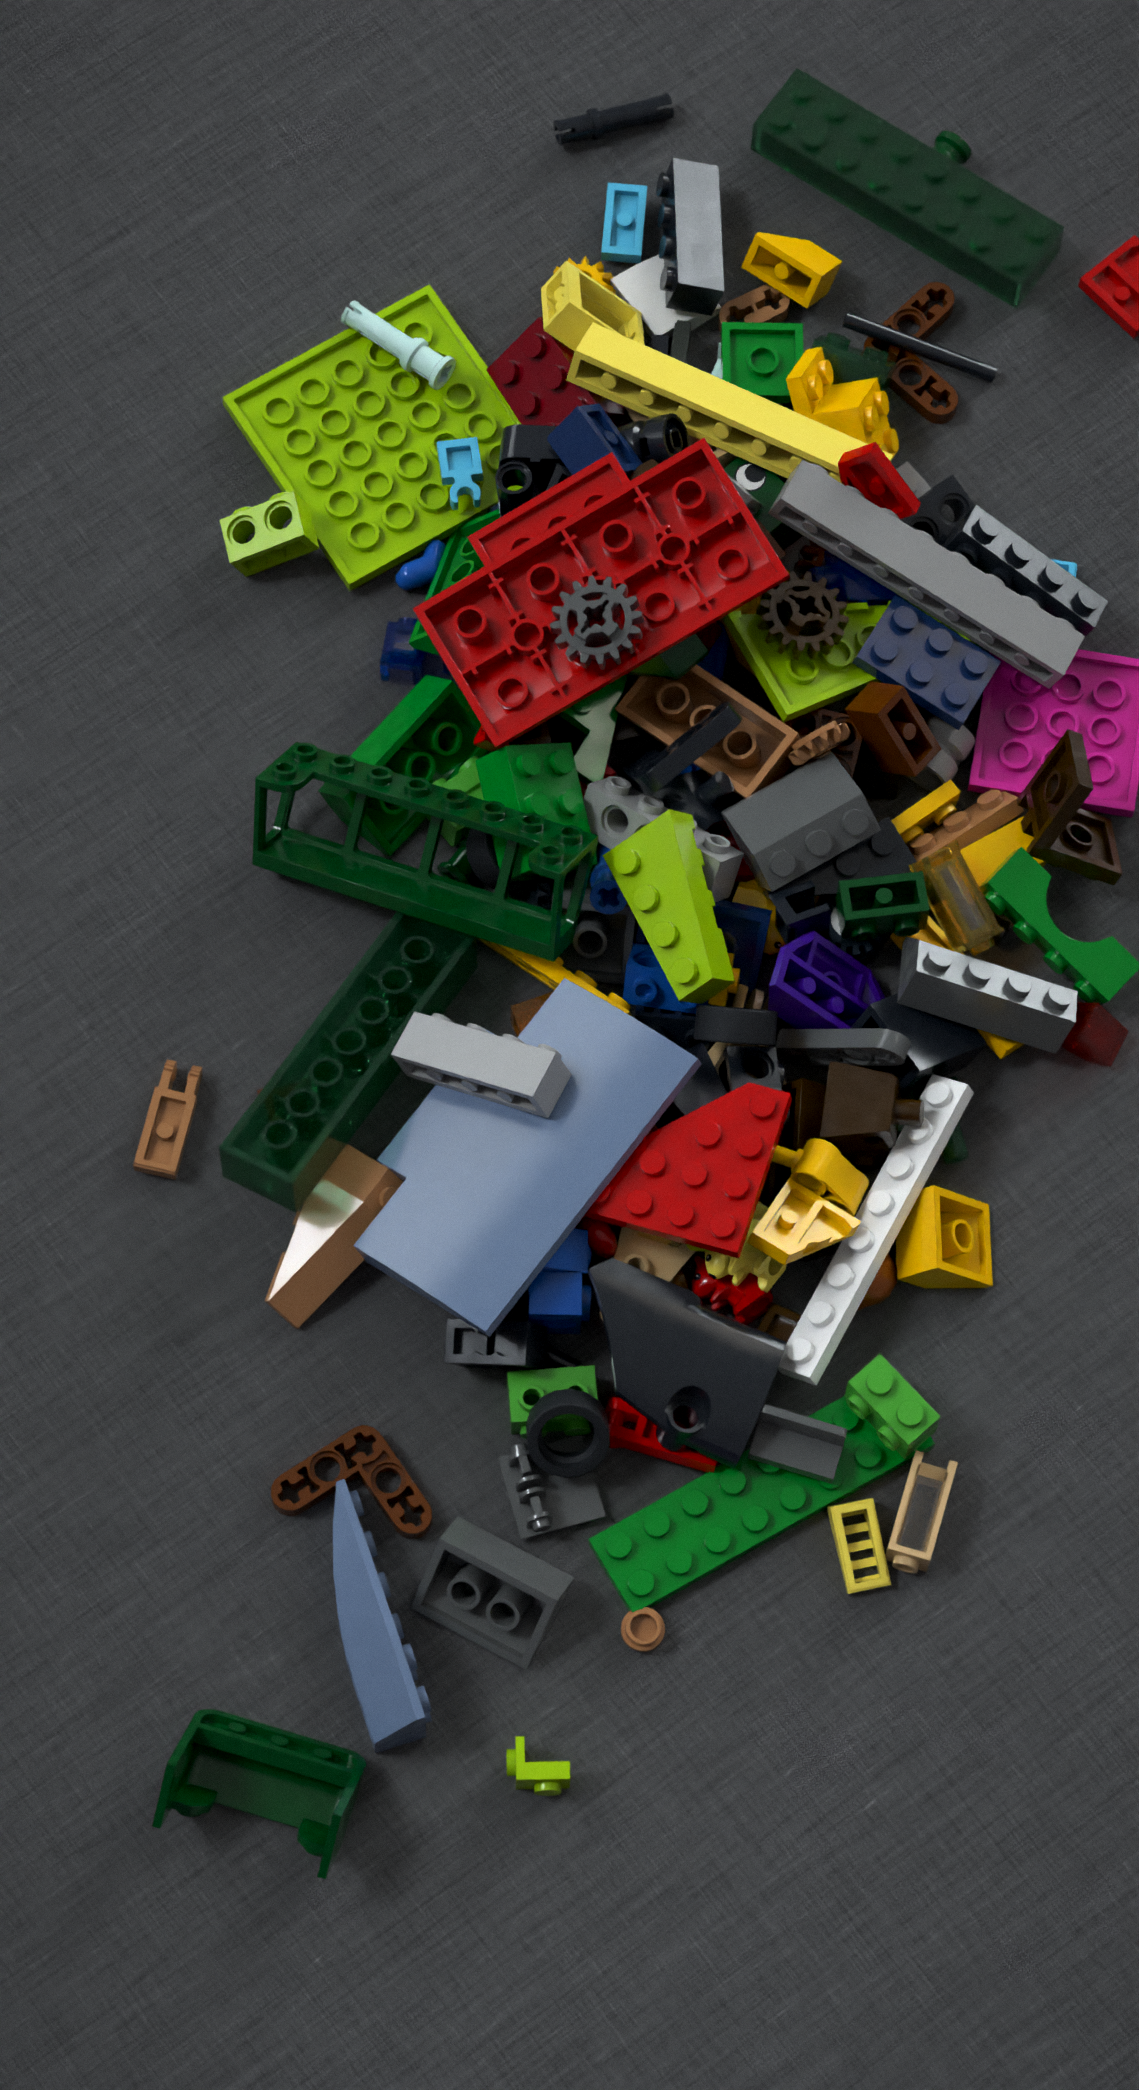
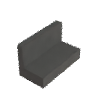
[748,1404,848,1484]

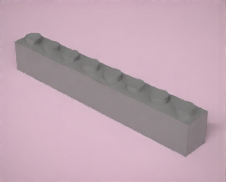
[768,460,1085,689]

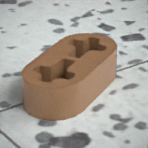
[718,284,790,333]

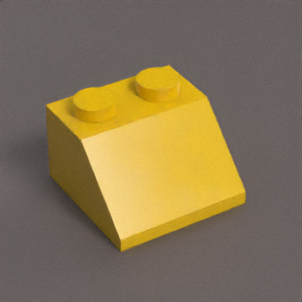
[896,1185,993,1289]

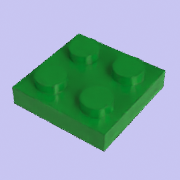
[721,322,804,403]

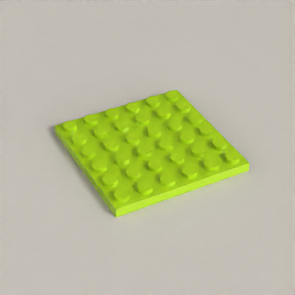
[222,284,523,591]

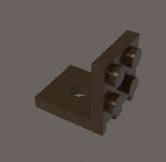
[1017,729,1123,886]

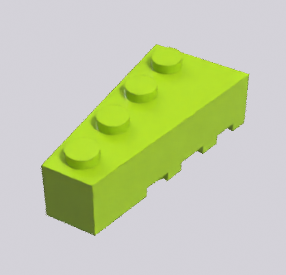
[603,809,735,1004]

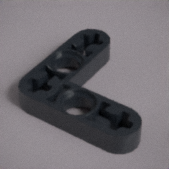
[618,702,742,795]

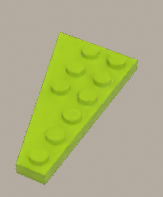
[723,601,976,723]

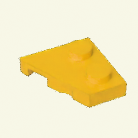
[747,1178,861,1265]

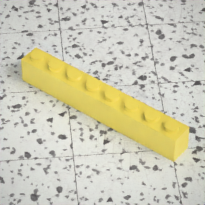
[566,322,893,485]

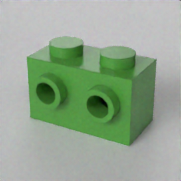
[844,1354,941,1460]
[507,1365,598,1439]

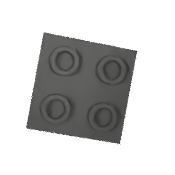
[497,1435,606,1540]

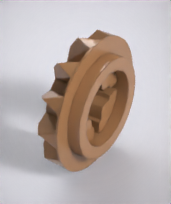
[788,721,851,766]

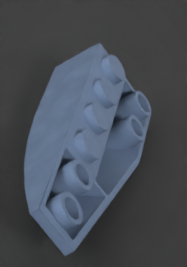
[333,1479,432,1753]

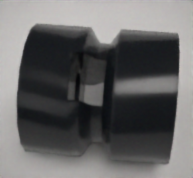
[617,413,690,464]

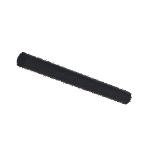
[841,311,997,382]

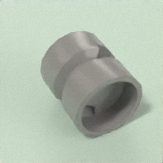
[906,714,975,792]

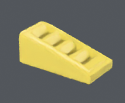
[827,1498,891,1594]

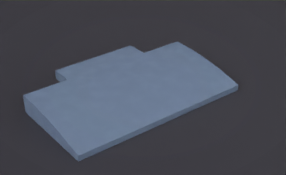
[353,978,702,1337]

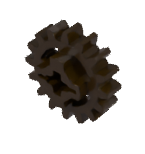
[756,571,849,660]

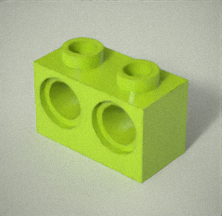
[219,491,320,577]

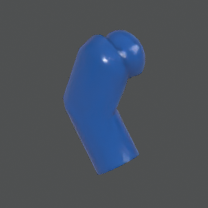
[396,539,446,591]

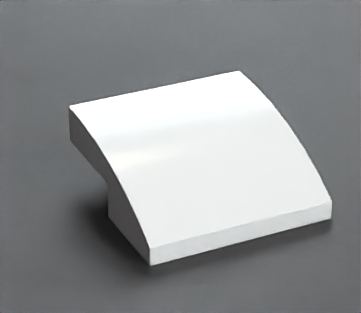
[610,255,722,338]

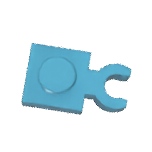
[437,437,483,510]

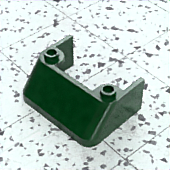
[152,1709,366,1879]

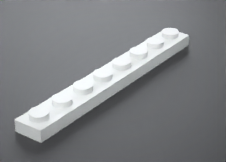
[778,1074,974,1386]

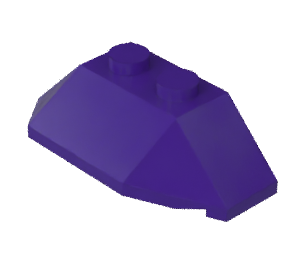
[768,931,886,1029]

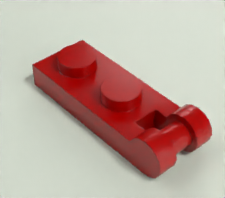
[605,1397,717,1473]

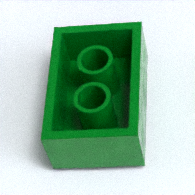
[475,742,598,882]

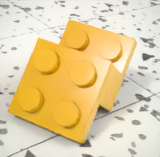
[786,347,899,461]

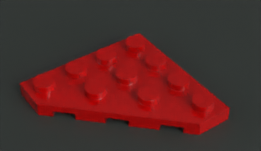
[584,1082,792,1259]

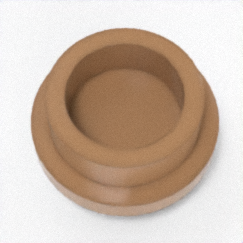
[621,1607,665,1652]

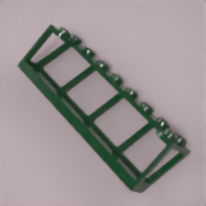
[252,742,598,962]

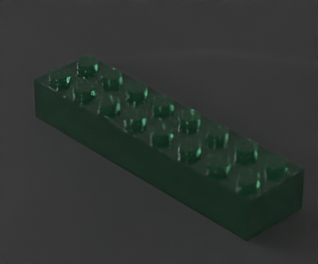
[751,68,1065,309]
[219,912,478,1213]

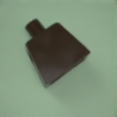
[820,1061,924,1153]

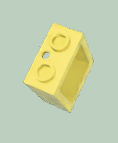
[541,261,645,351]

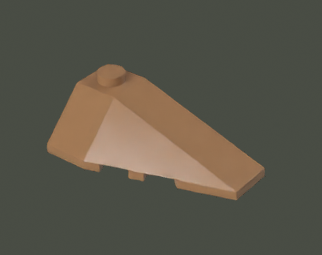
[265,1139,403,1329]

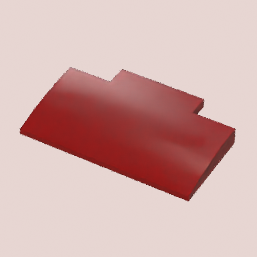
[413,438,790,750]

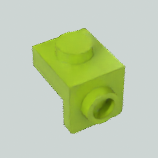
[506,1736,570,1796]

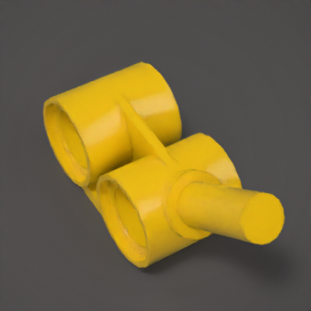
[772,1138,869,1217]

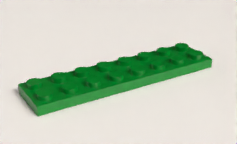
[588,1396,935,1613]

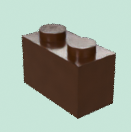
[845,681,941,777]

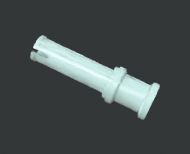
[341,300,456,390]

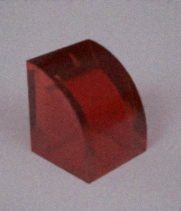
[1061,1002,1129,1067]

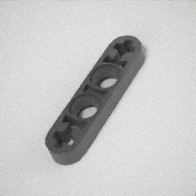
[773,1028,911,1066]

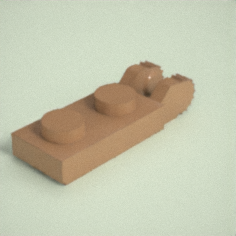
[133,1059,203,1180]

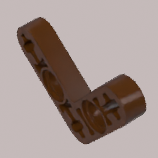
[862,282,958,424]
[271,1425,432,1539]

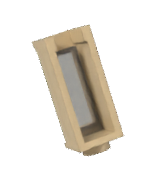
[885,1450,958,1573]

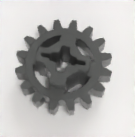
[550,576,644,670]

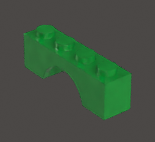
[978,847,1139,1006]

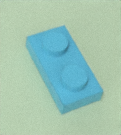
[601,183,647,263]

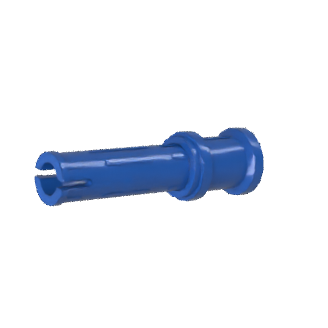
[590,842,627,915]

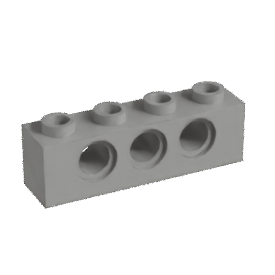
[583,776,744,903]

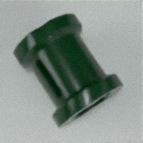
[437,836,475,885]

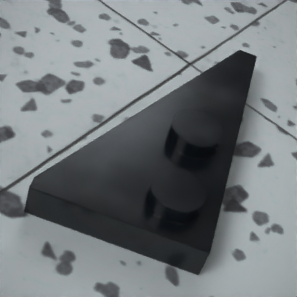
[763,817,932,900]

